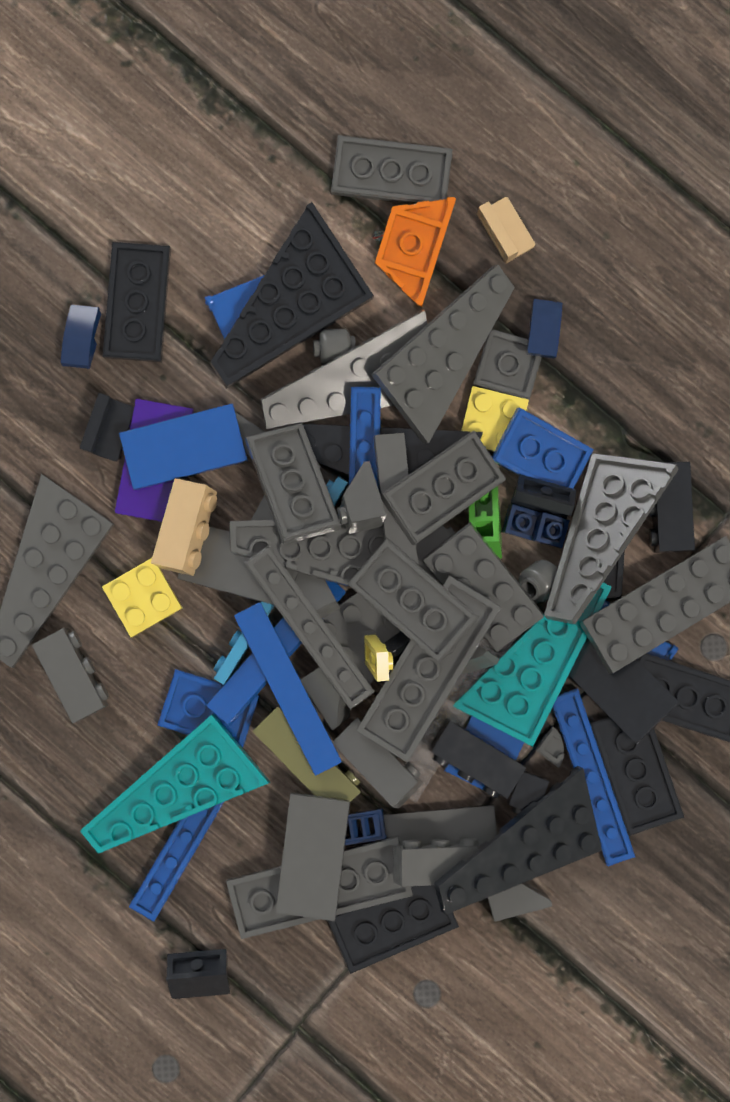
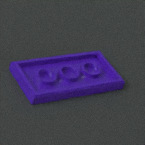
[115,399,194,522]

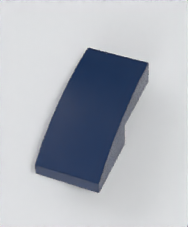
[526,299,563,359]
[61,305,101,369]
[501,504,570,548]

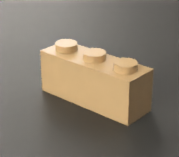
[151,478,217,576]

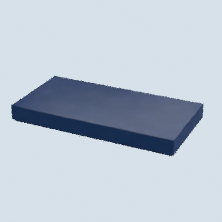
[119,403,248,490]

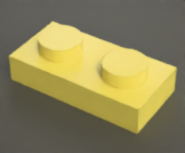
[364,634,393,682]

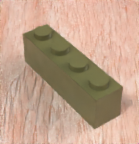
[252,706,361,802]

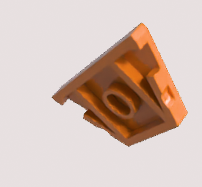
[375,197,456,307]

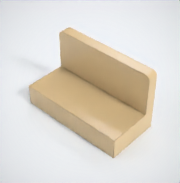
[477,197,535,264]

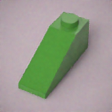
[469,486,502,559]

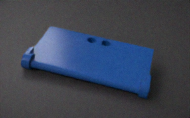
[204,275,265,339]

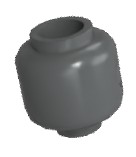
[313,329,356,365]
[518,560,558,603]

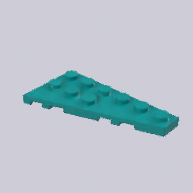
[453,583,612,747]
[80,714,271,854]

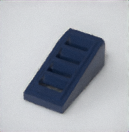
[345,809,387,845]

